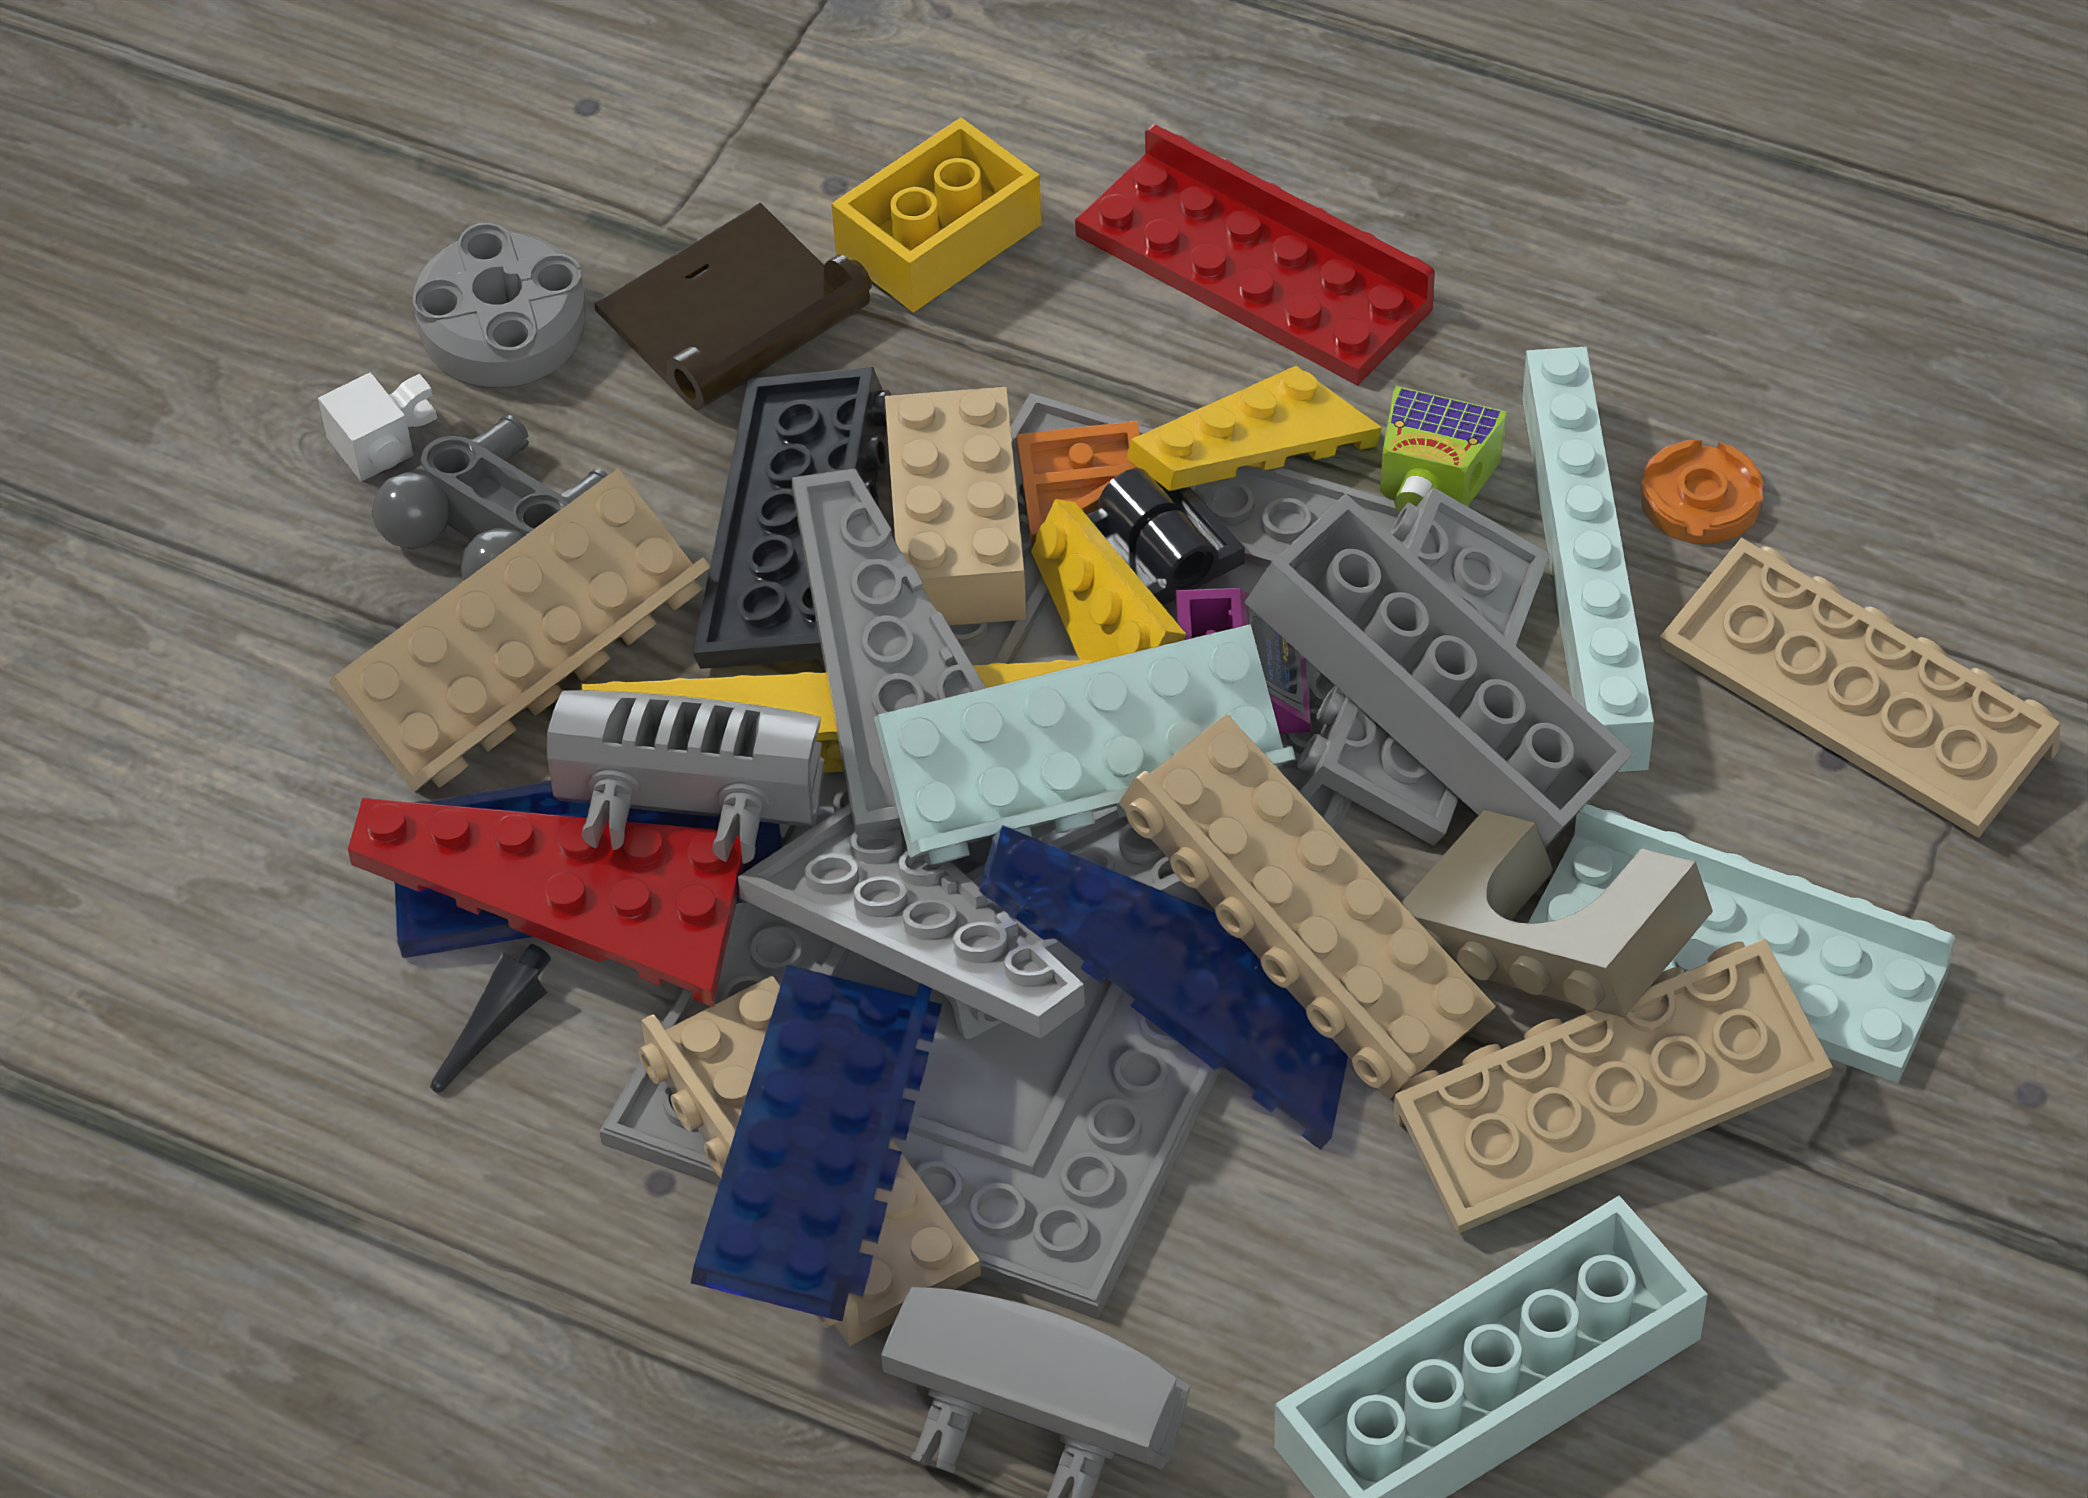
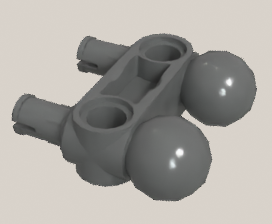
[372,415,608,580]

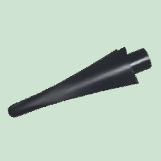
[430,944,551,1093]

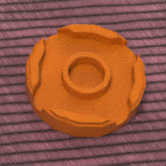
[1640,440,1763,544]

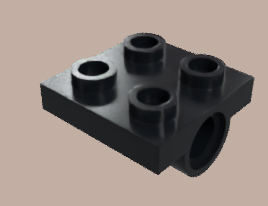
[1087,468,1245,606]

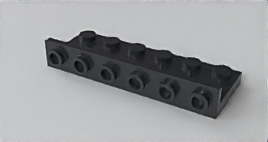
[693,367,891,673]

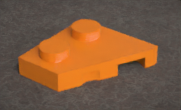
[1016,421,1140,547]

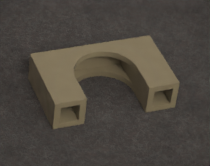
[1402,810,1713,1018]

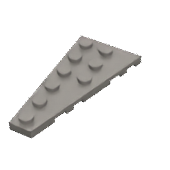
[792,469,986,835]

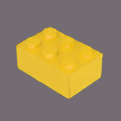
[831,117,1042,313]

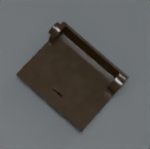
[595,202,872,410]

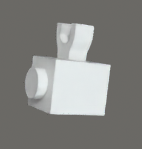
[318,372,437,482]

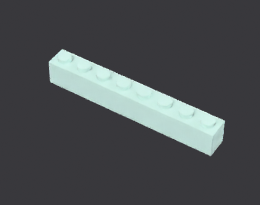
[1523,347,1654,772]

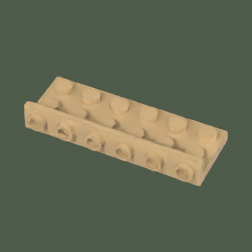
[329,468,711,792]
[1660,537,2060,838]
[1118,713,1496,1101]
[1393,939,1833,1234]
[638,975,981,1347]

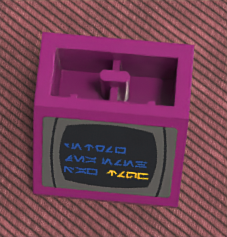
[1176,588,1310,733]

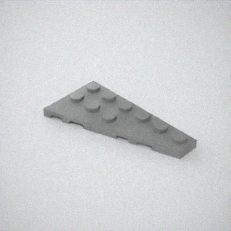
[738,803,1085,1039]

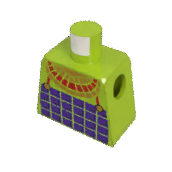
[1380,386,1507,513]

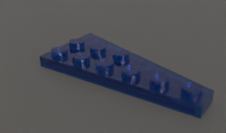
[979,825,1348,1150]

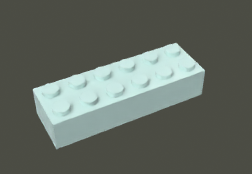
[1274,1196,1708,1498]

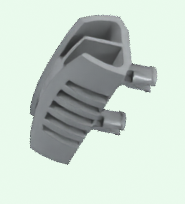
[547,690,825,864]
[881,1286,1191,1498]

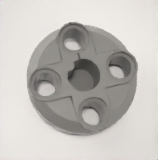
[413,223,586,388]

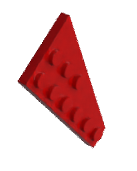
[348,798,745,1007]

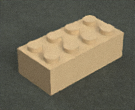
[885,387,1027,626]

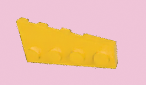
[1126,366,1382,491]
[1031,499,1186,662]

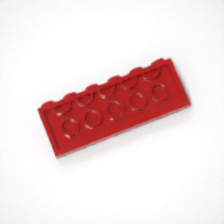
[1075,124,1435,386]

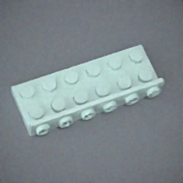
[874,624,1296,865]
[1528,804,1955,1083]

